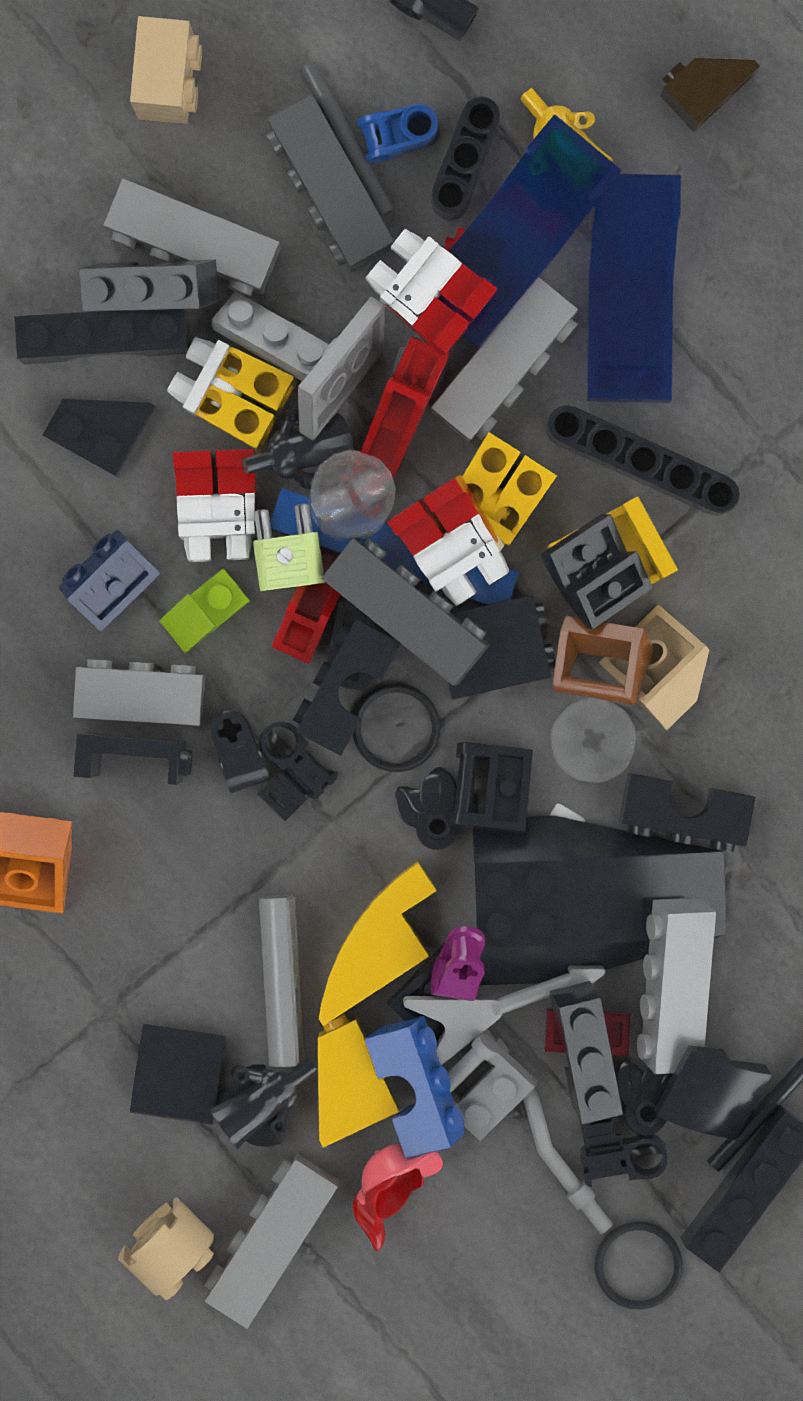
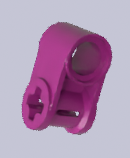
[431,926,485,1001]

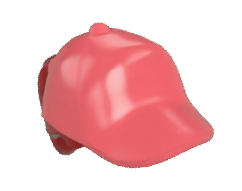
[352,1143,443,1251]

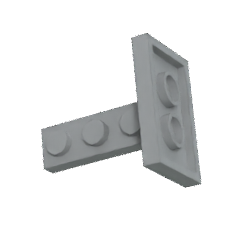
[211,291,385,440]

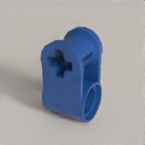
[356,104,439,163]

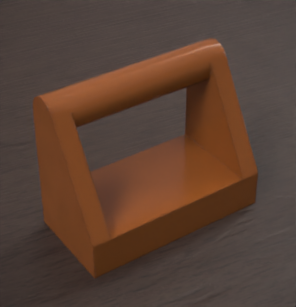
[553,616,654,705]

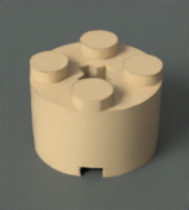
[118,1198,214,1300]

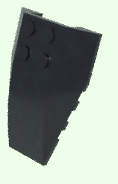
[472,815,727,986]

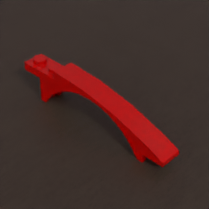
[271,336,450,664]

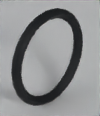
[353,684,440,772]
[594,1222,683,1310]

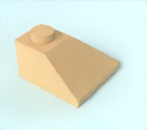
[599,605,709,730]

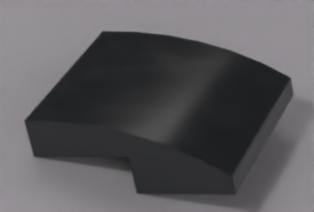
[540,514,653,629]
[130,1024,226,1125]
[654,1045,772,1139]

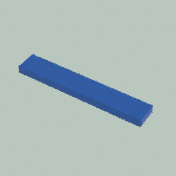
[270,488,519,606]

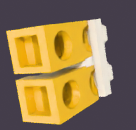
[167,337,297,453]

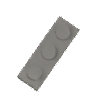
[73,659,206,725]

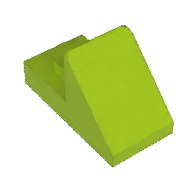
[159,568,250,653]

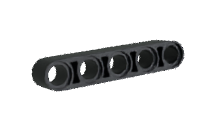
[546,405,740,516]

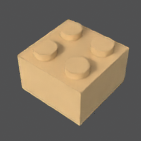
[130,16,202,124]

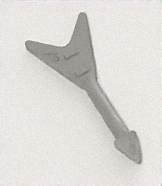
[403,965,605,1065]

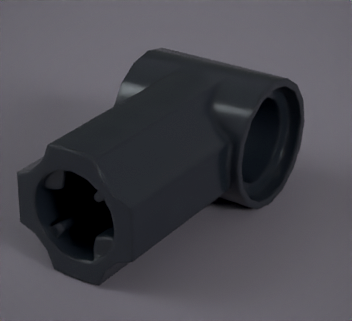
[389,0,479,41]

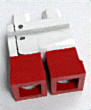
[366,229,498,357]
[173,449,257,562]
[387,474,509,606]

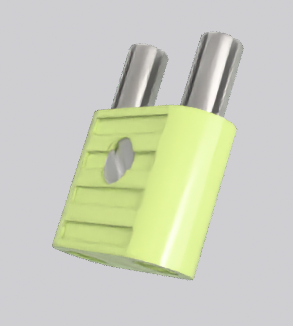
[253,504,325,591]

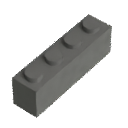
[265,94,395,272]
[321,538,490,686]

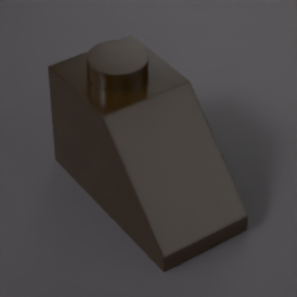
[660,58,760,132]

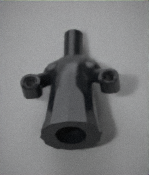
[242,409,354,489]
[209,1058,318,1149]

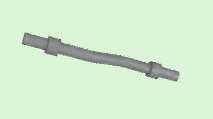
[475,1028,613,1234]

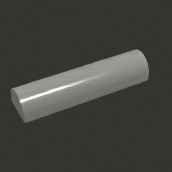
[259,894,305,1067]

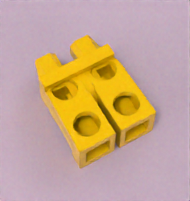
[462,432,557,551]

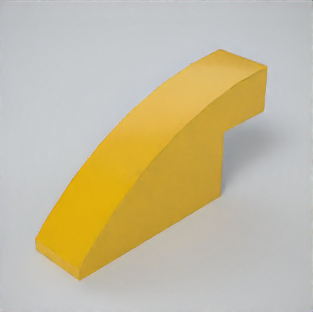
[319,860,436,1026]

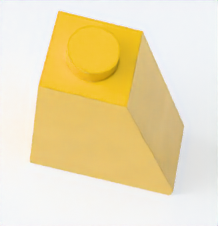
[318,1013,399,1147]

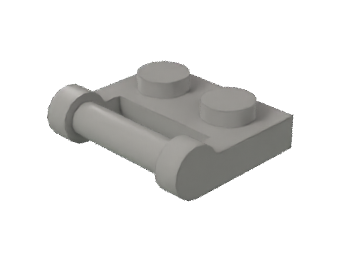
[448,1033,538,1141]

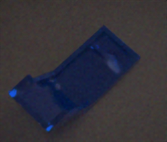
[438,114,621,348]
[586,173,681,403]

